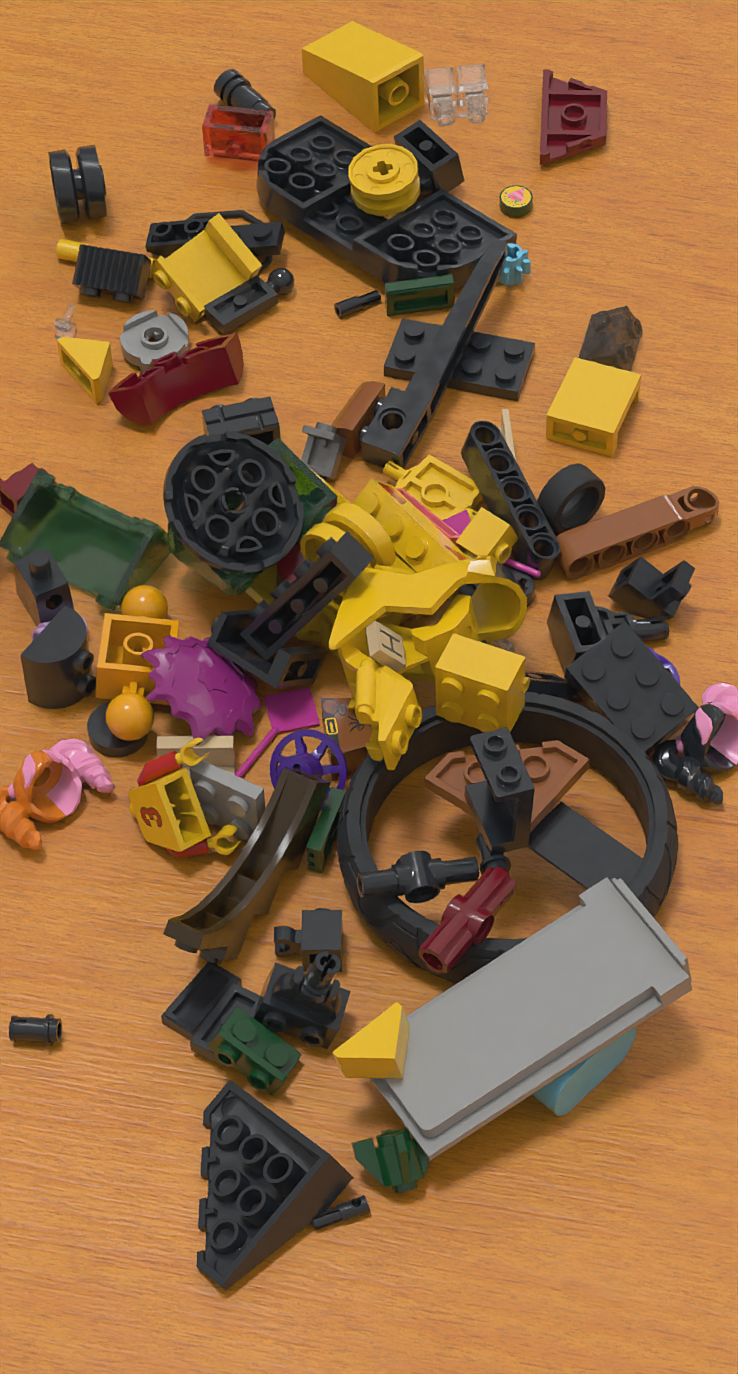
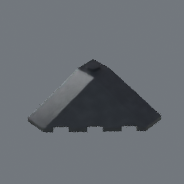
[196,1080,354,1291]

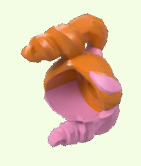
[0,739,115,851]

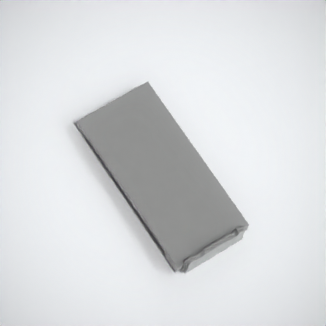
[370,877,693,1161]

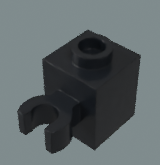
[274,908,343,972]

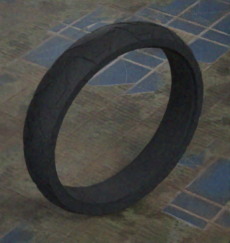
[337,692,678,983]

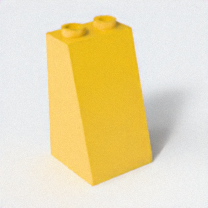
[302,21,425,133]

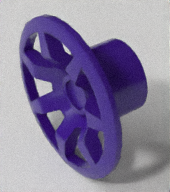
[270,729,347,811]

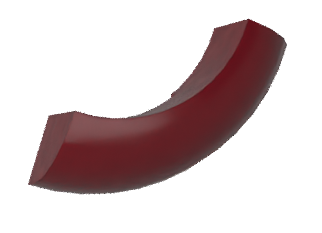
[108,332,244,425]

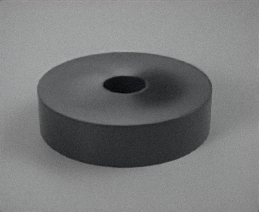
[87,701,148,757]

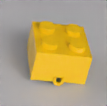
[435,633,530,733]

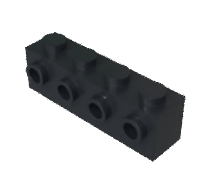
[240,531,374,660]

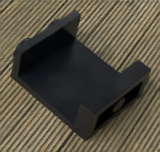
[207,609,328,689]

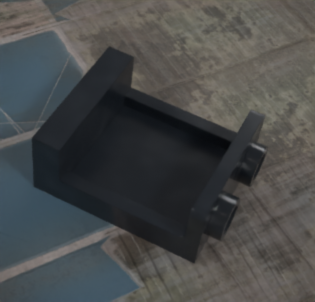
[464,727,535,856]

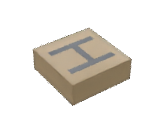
[366,621,406,672]

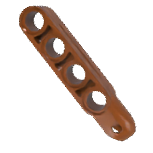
[556,486,719,579]

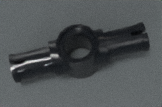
[357,851,479,903]

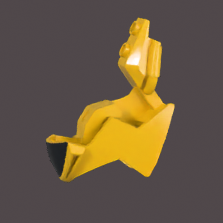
[329,555,527,770]

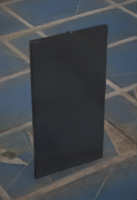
[528,802,643,890]

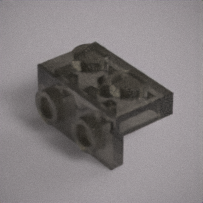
[578,306,643,372]

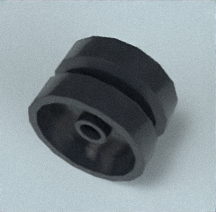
[48,145,107,224]

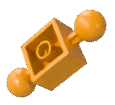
[96,585,179,741]

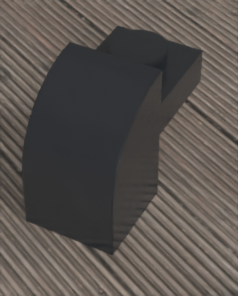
[608,557,695,620]

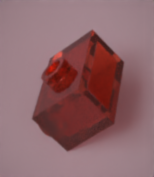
[202,104,275,162]

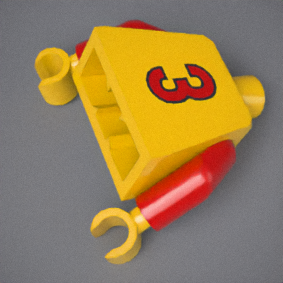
[128,738,241,858]

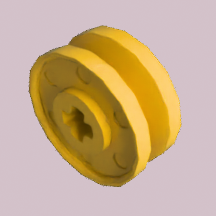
[348,144,420,216]

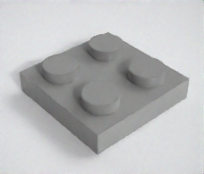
[189,761,266,840]

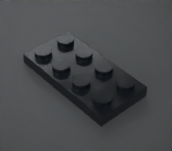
[384,318,535,401]

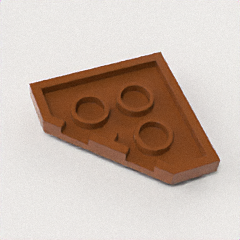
[425,740,589,832]

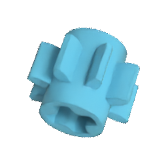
[498,243,531,285]

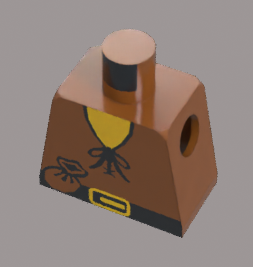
[321,698,372,778]

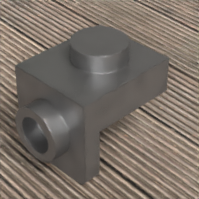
[301,422,347,480]

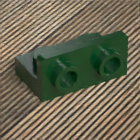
[207,1006,302,1096]

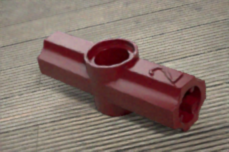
[419,866,517,974]

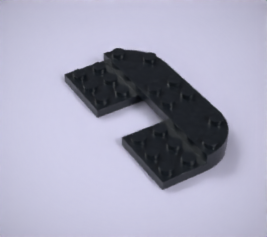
[256,115,517,290]

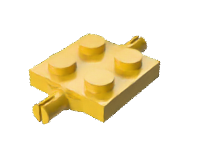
[383,455,483,520]

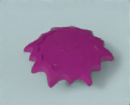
[141,636,261,745]

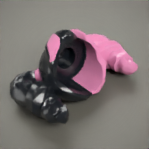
[652,682,738,805]

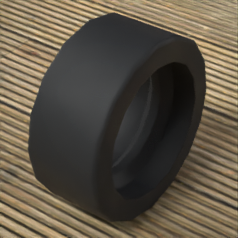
[537,463,606,534]

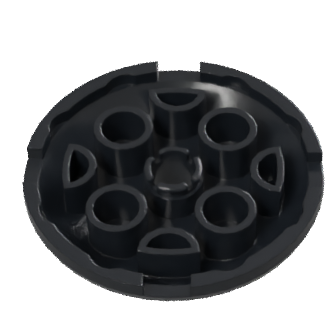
[163,431,304,573]

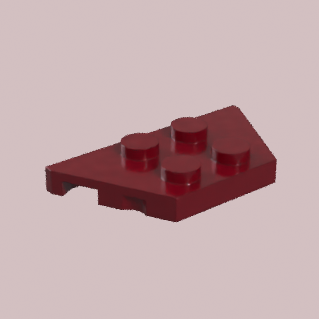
[540,69,607,165]

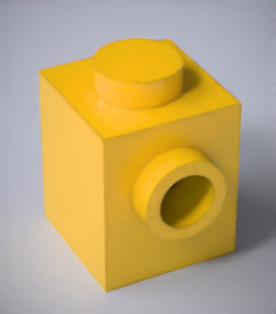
[456,507,518,564]

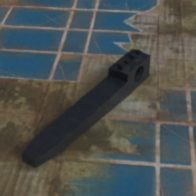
[358,238,508,469]

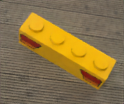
[352,479,470,600]

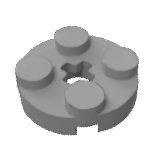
[120,310,189,372]

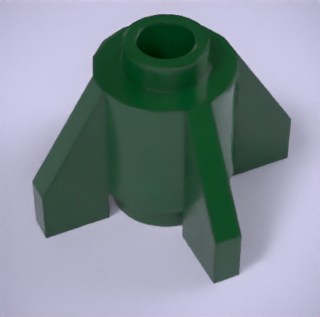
[351,1128,430,1193]

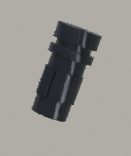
[214,69,276,130]

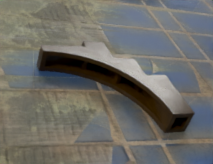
[163,768,330,964]

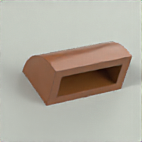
[331,381,386,459]

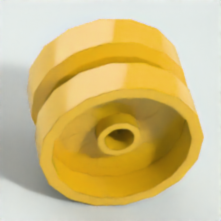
[300,502,396,596]

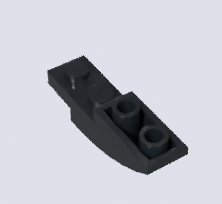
[145,218,285,258]

